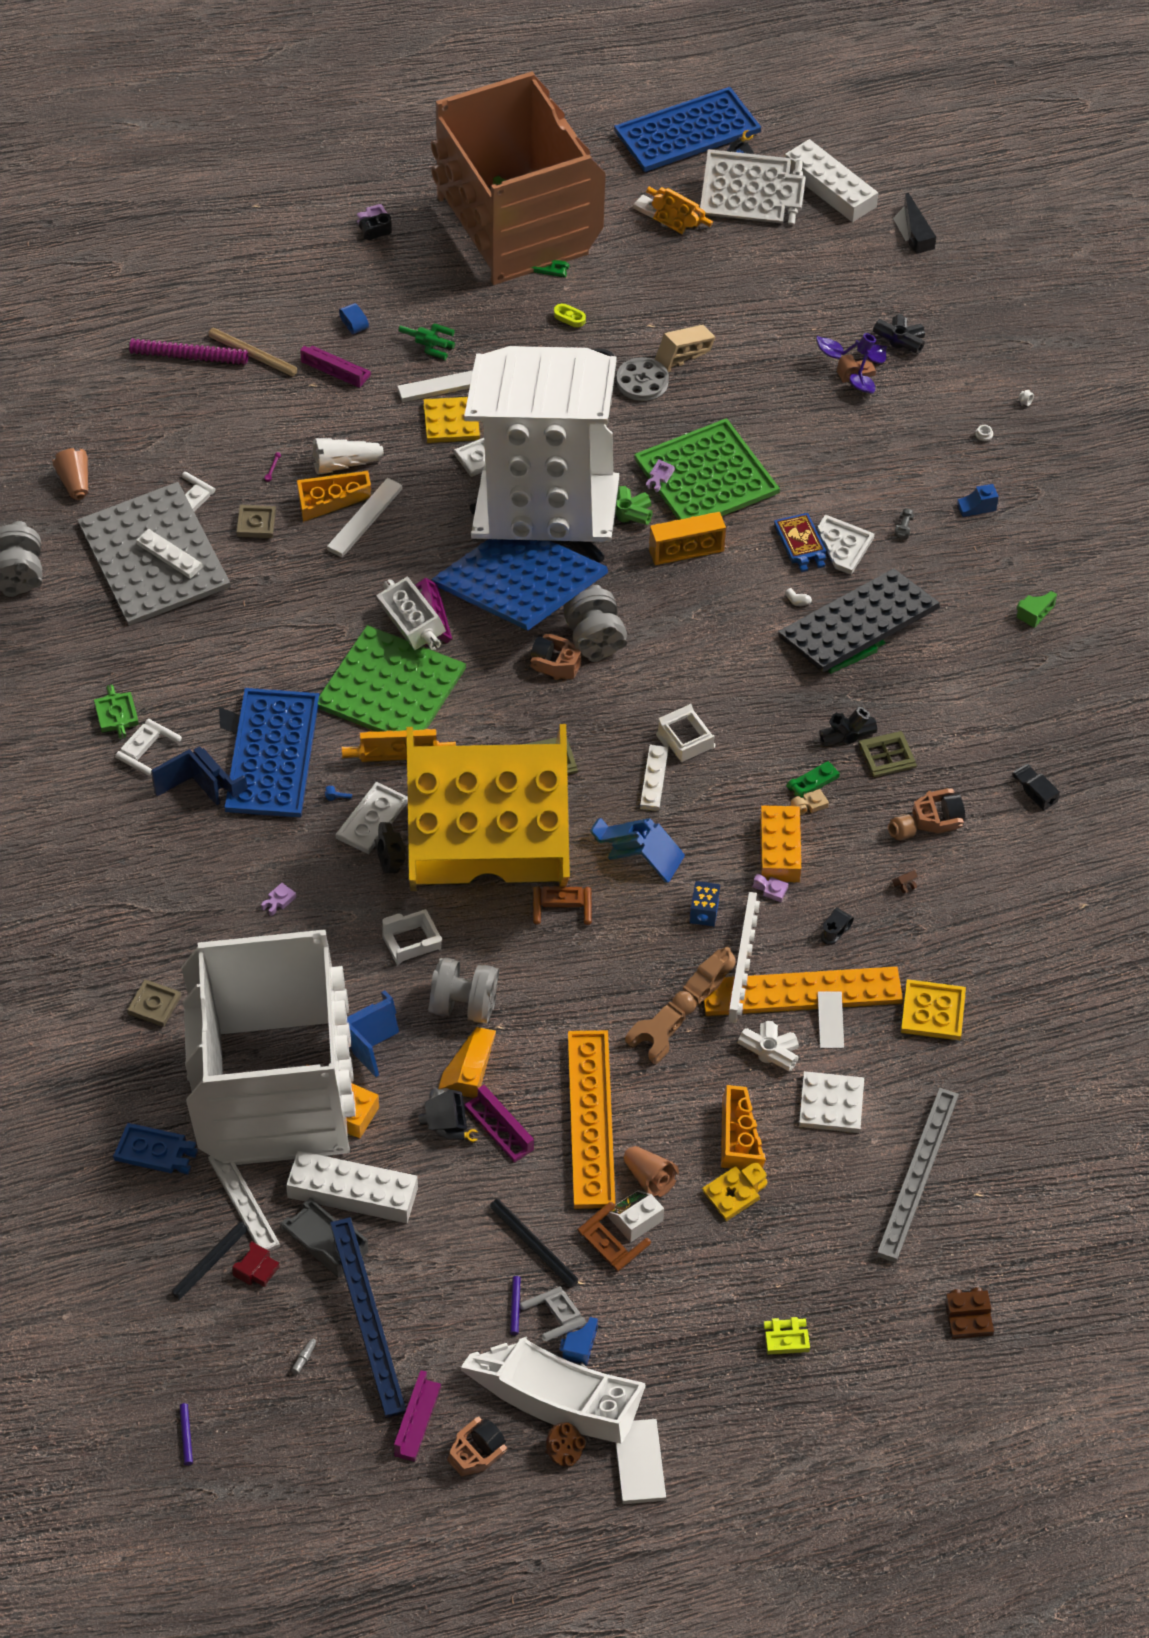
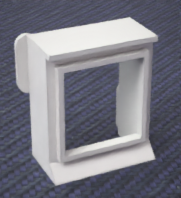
[656,704,715,762]
[382,909,442,966]

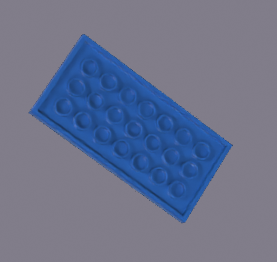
[614,87,761,172]
[225,688,319,818]

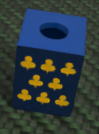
[690,881,720,927]

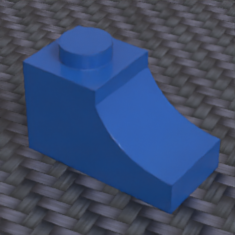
[957,484,999,517]
[560,1317,598,1365]

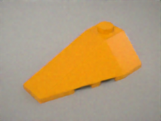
[438,1027,496,1098]

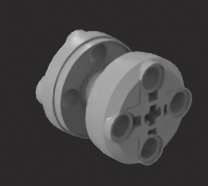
[0,521,43,597]
[563,585,627,662]
[428,958,499,1023]

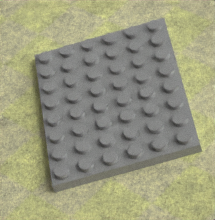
[77,482,231,626]

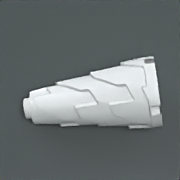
[313,438,384,474]

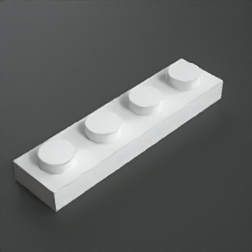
[136,529,203,579]
[640,745,668,811]

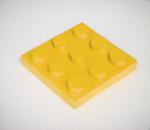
[424,397,480,443]
[901,979,966,1040]

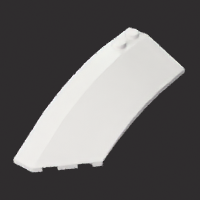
[461,1337,645,1444]

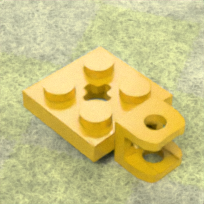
[702,1163,768,1221]

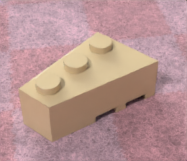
[655,325,715,372]

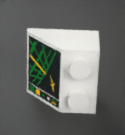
[607,1190,664,1243]

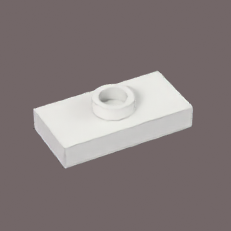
[633,195,656,218]

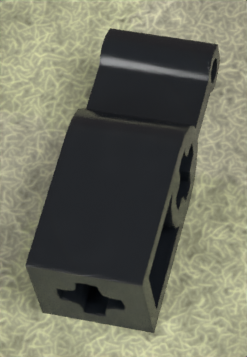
[1012,764,1060,811]

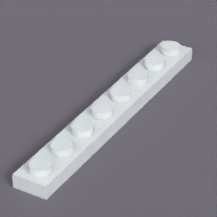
[729,892,760,1023]

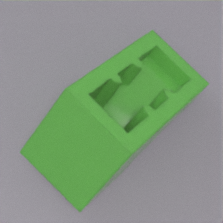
[1016,591,1057,628]

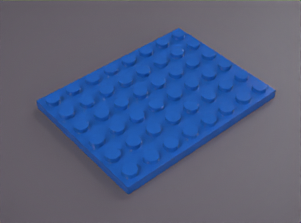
[432,539,608,631]

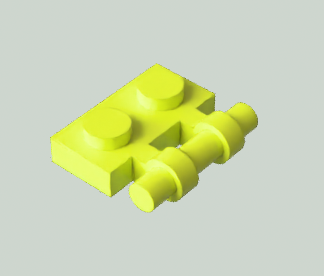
[764,1317,810,1355]

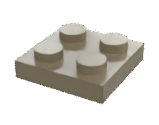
[237,505,276,538]
[127,979,181,1027]

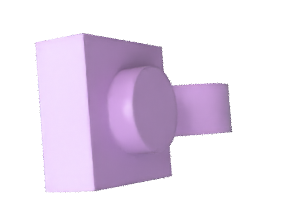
[357,204,387,225]
[752,874,789,902]

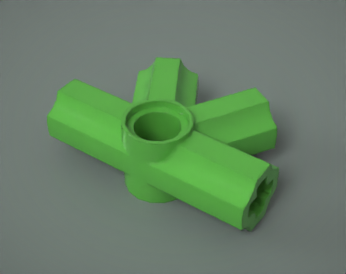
[615,486,652,525]

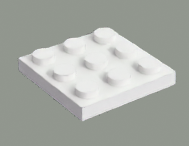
[799,1071,864,1133]

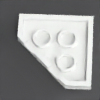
[817,515,874,575]

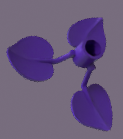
[816,333,887,394]

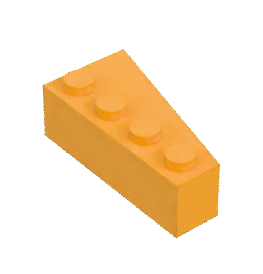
[297,471,371,522]
[721,1085,766,1170]

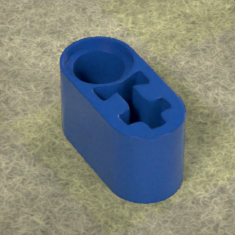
[339,303,369,334]

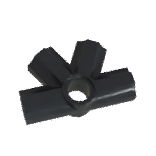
[873,314,925,354]
[819,707,878,746]

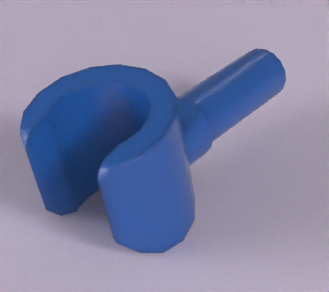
[325,786,352,801]

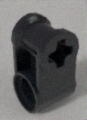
[359,213,392,240]
[821,907,854,945]

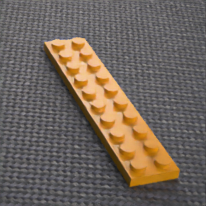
[704,967,903,1016]
[568,1030,615,1209]

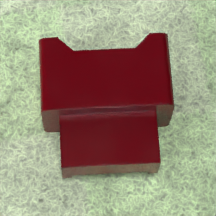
[232,1242,280,1287]

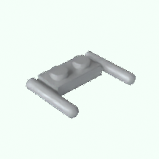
[520,1286,586,1342]

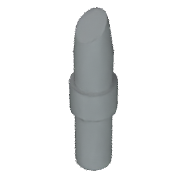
[291,1338,316,1374]

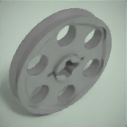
[616,357,669,401]

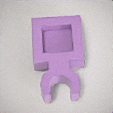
[646,460,675,492]
[261,883,296,916]

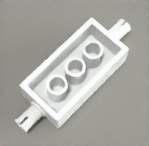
[376,576,446,650]

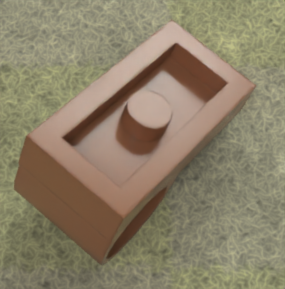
[837,355,876,383]

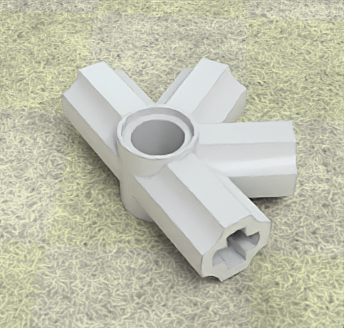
[738,1021,799,1071]

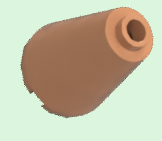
[52,448,88,500]
[624,1146,679,1198]

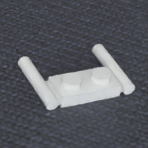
[182,472,216,512]
[115,719,182,775]

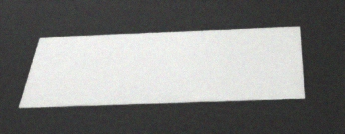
[818,992,844,1048]

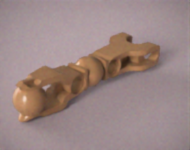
[625,947,736,1064]

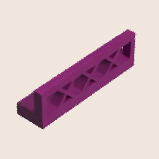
[300,346,371,388]
[415,578,453,647]
[465,1085,534,1163]
[394,1370,441,1462]

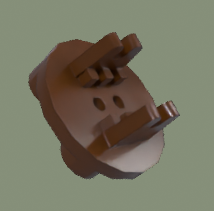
[545,1422,586,1466]

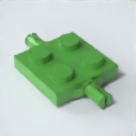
[94,685,139,739]

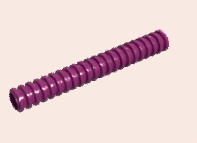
[129,338,248,365]

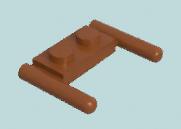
[533,887,592,925]
[577,1202,651,1272]

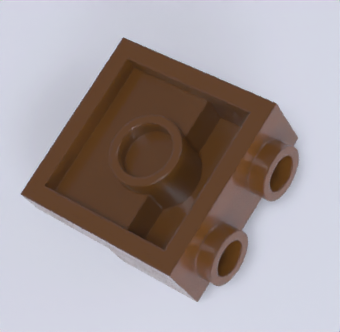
[945,1287,994,1339]

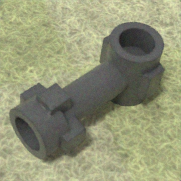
[894,508,914,539]

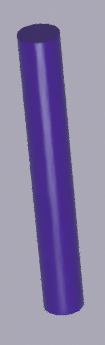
[510,1276,521,1336]
[179,1403,193,1466]

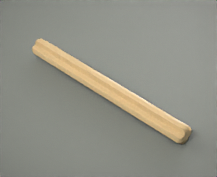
[208,328,297,377]

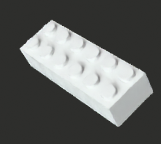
[785,139,878,222]
[286,1151,418,1223]

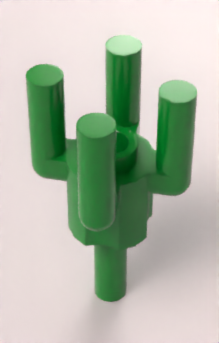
[398,323,455,360]

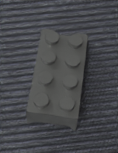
[280,1198,368,1278]

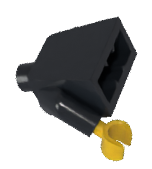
[418,1088,478,1143]

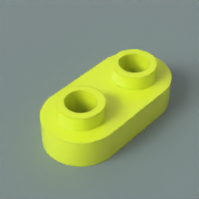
[554,304,586,327]

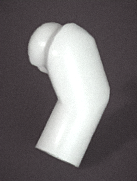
[785,588,812,606]

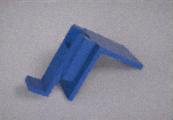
[590,818,685,883]
[347,990,399,1077]

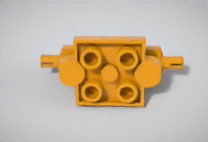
[646,186,713,234]

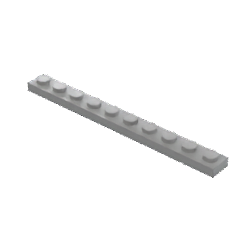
[877,1088,959,1263]

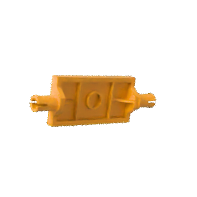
[341,729,456,762]

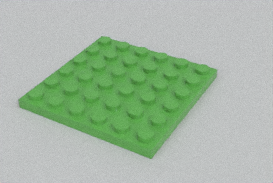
[634,418,780,520]
[318,625,466,732]

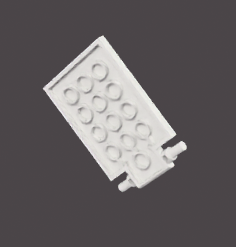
[700,149,806,225]

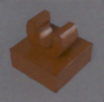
[892,870,918,893]

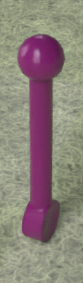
[265,452,281,482]

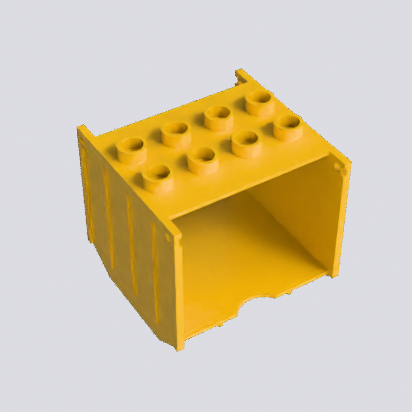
[406,724,570,891]

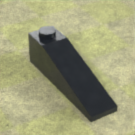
[904,192,936,254]

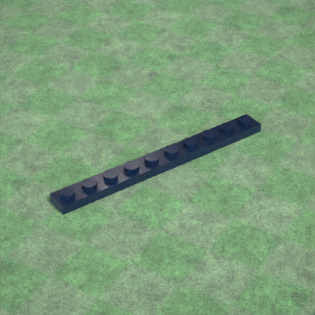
[330,1217,406,1418]

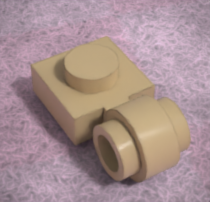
[791,789,829,815]

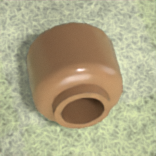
[888,814,917,841]

